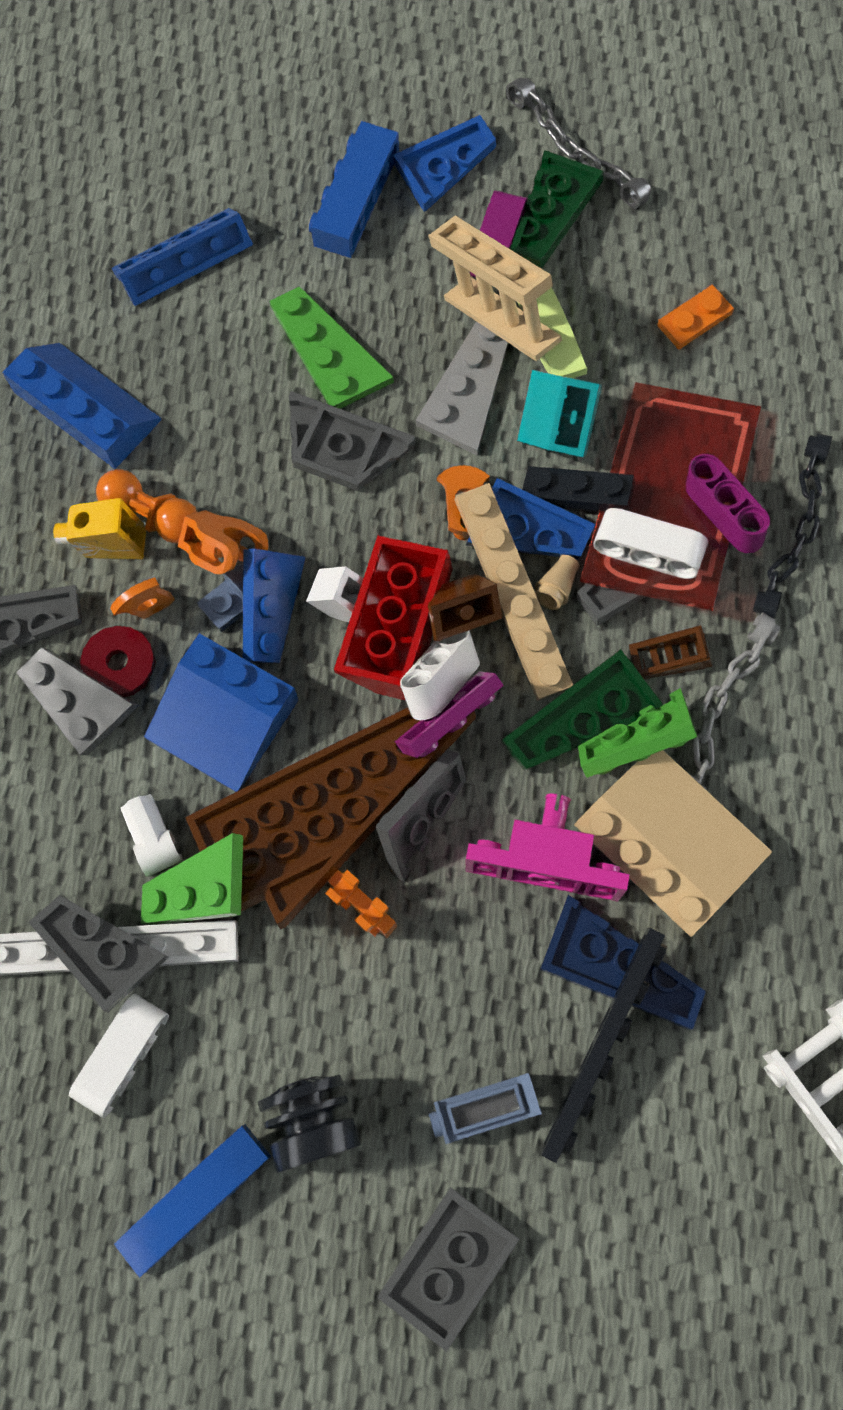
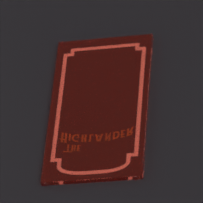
[580,382,761,611]

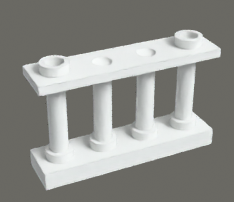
[763,999,843,1175]

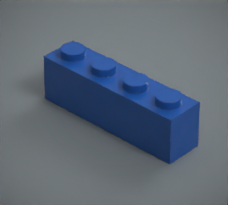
[309,121,399,258]

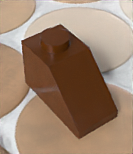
[428,573,502,642]

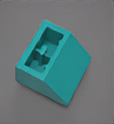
[517,370,602,457]

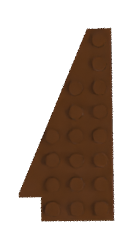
[185,707,476,930]

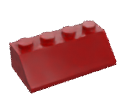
[334,535,453,700]

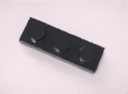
[522,466,635,511]

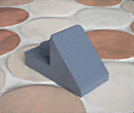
[197,564,243,632]

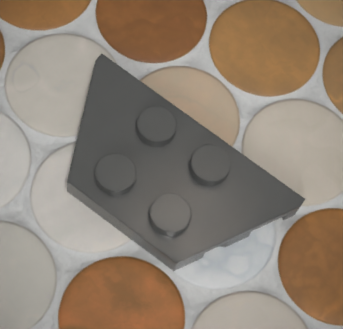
[289,391,416,491]

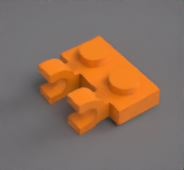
[325,870,397,938]

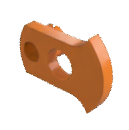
[436,465,490,541]
[110,577,175,619]

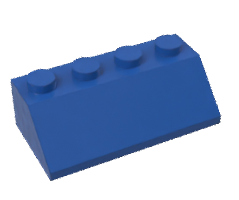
[2,343,162,469]

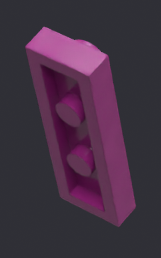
[395,671,504,758]

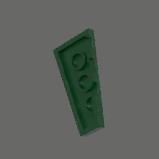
[501,649,663,770]

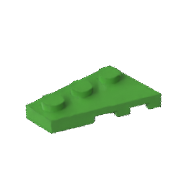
[578,688,697,778]

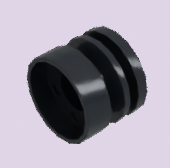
[258,1075,361,1173]

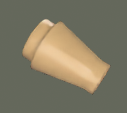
[535,555,580,610]

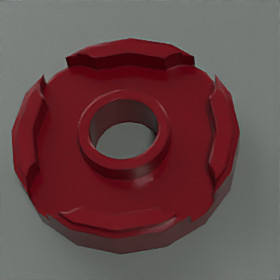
[80,626,156,697]

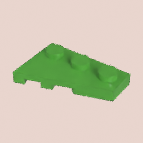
[141,833,243,925]

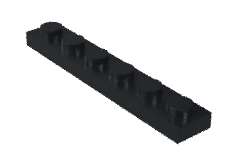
[541,928,668,1163]

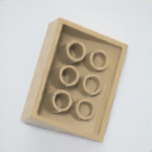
[574,750,772,937]

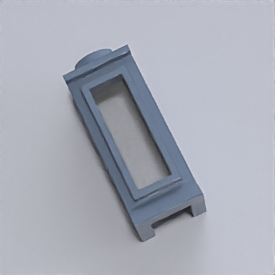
[428,1073,542,1144]

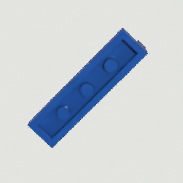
[112,208,253,306]

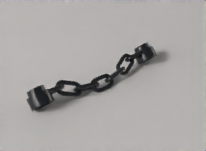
[753,433,833,619]

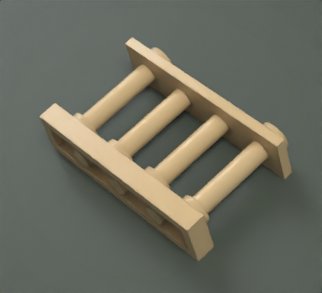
[429,216,562,361]

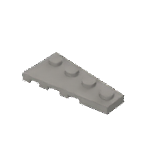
[416,321,509,455]

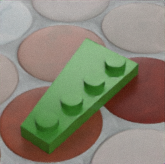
[269,286,394,409]

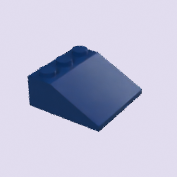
[144,633,299,792]

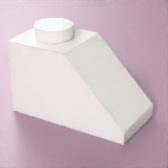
[306,566,363,623]

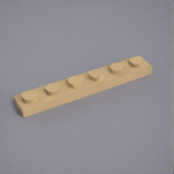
[454,483,573,701]

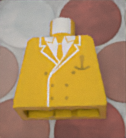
[53,498,146,559]

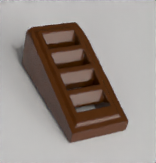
[629,625,713,679]

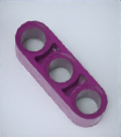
[470,190,528,278]
[686,454,770,553]

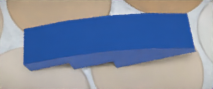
[114,1124,271,1278]

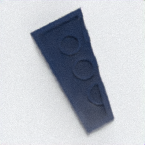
[540,894,706,1030]

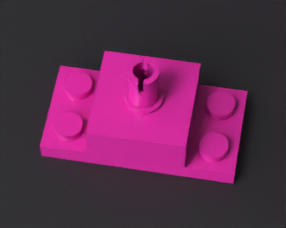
[465,794,629,902]

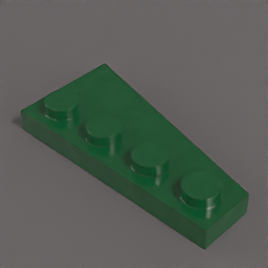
[510,150,604,269]

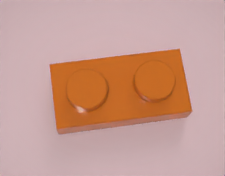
[657,284,734,350]

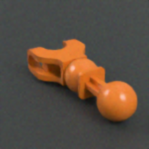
[96,469,269,574]

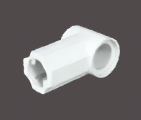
[121,794,183,877]

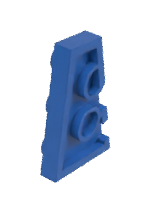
[393,115,496,212]
[466,478,595,559]
[243,548,306,663]

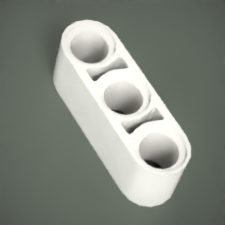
[593,508,708,579]
[400,630,480,720]
[69,994,169,1118]

